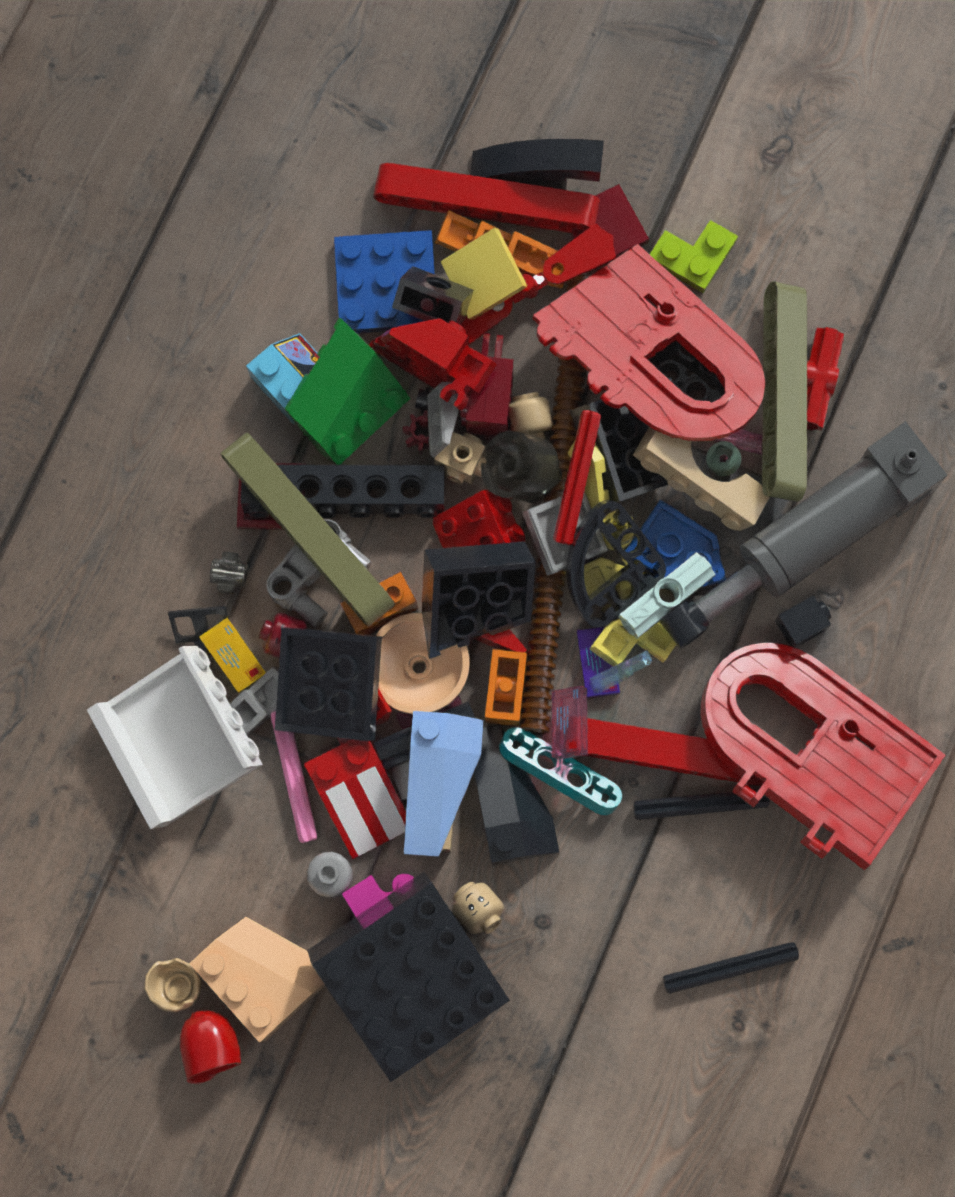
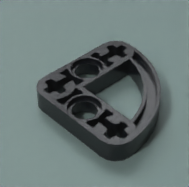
[566,500,666,628]

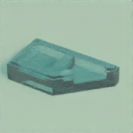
[589,650,653,694]

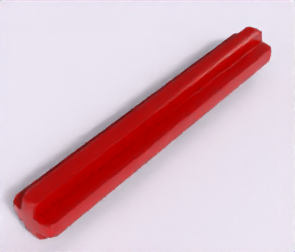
[553,410,601,545]

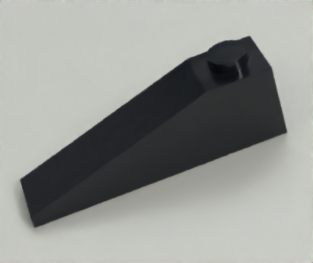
[474,724,559,865]

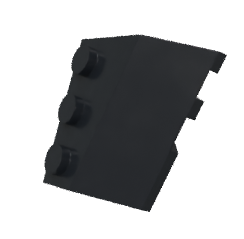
[422,541,535,659]

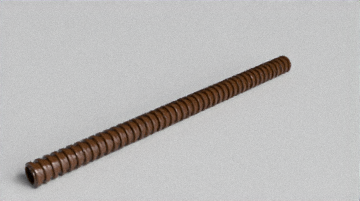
[520,275,589,735]

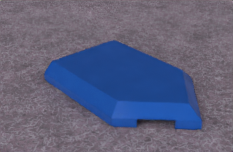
[625,499,727,587]

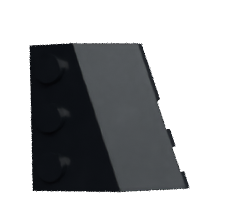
[570,377,672,502]

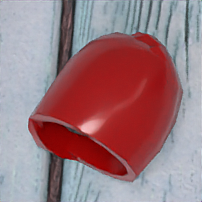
[180,1010,242,1085]

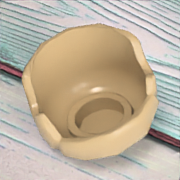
[144,958,201,1012]

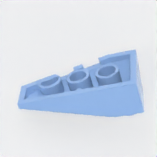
[404,711,483,857]

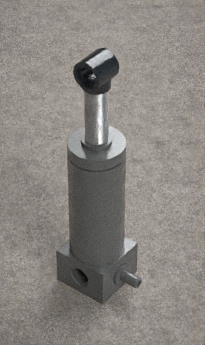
[660,421,947,649]

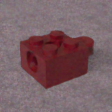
[460,333,514,442]

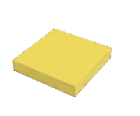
[440,228,527,320]

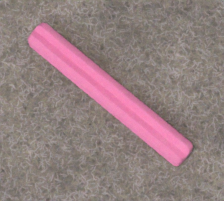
[271,711,317,843]

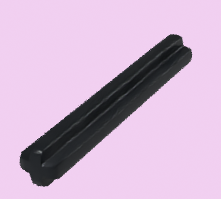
[633,789,770,820]
[663,942,799,994]

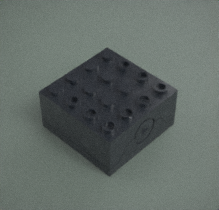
[307,872,510,1082]

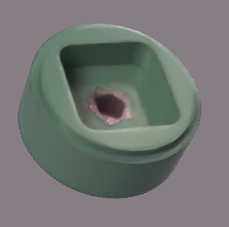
[706,441,742,476]

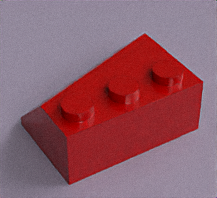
[368,318,469,389]

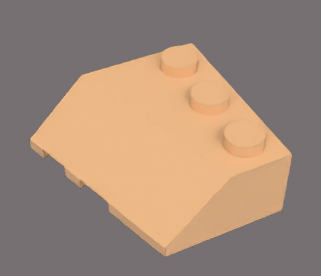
[189,917,325,1043]

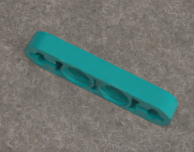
[499,727,622,815]

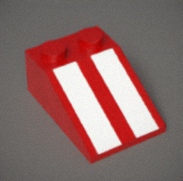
[304,739,406,859]

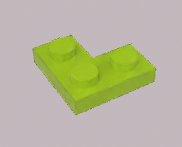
[650,220,738,293]

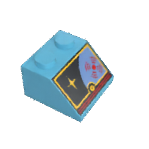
[246,333,320,425]

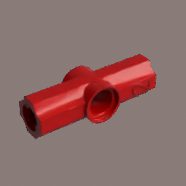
[807,327,844,431]

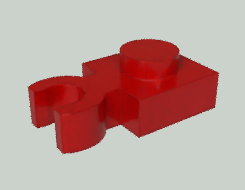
[440,345,497,411]

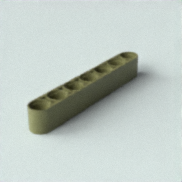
[762,281,807,502]
[220,432,395,627]

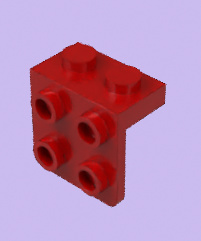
[433,490,525,548]

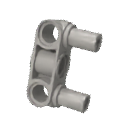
[266,519,372,628]

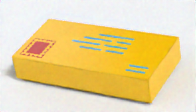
[200,617,266,693]

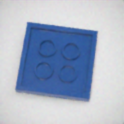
[334,230,435,333]

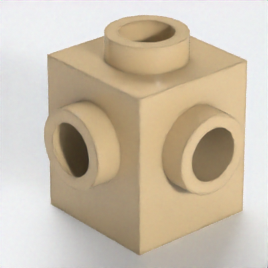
[434,432,489,484]

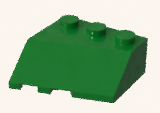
[285,318,411,465]

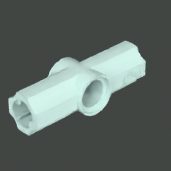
[618,552,715,639]

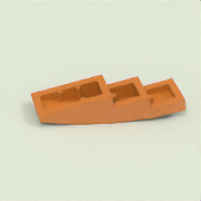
[434,211,564,289]

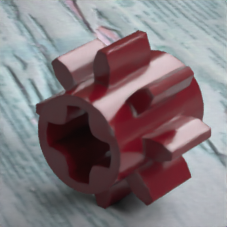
[402,411,429,455]

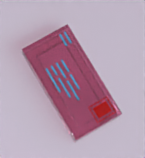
[552,685,588,760]

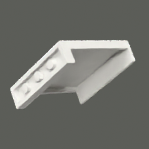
[87,646,263,829]

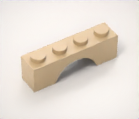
[633,427,770,531]

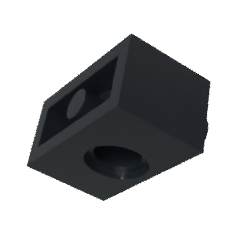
[392,266,474,325]

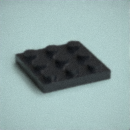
[275,627,382,741]

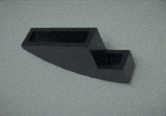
[470,139,604,190]

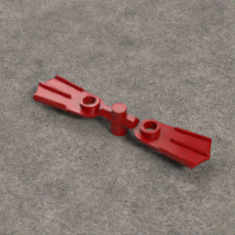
[460,223,616,345]

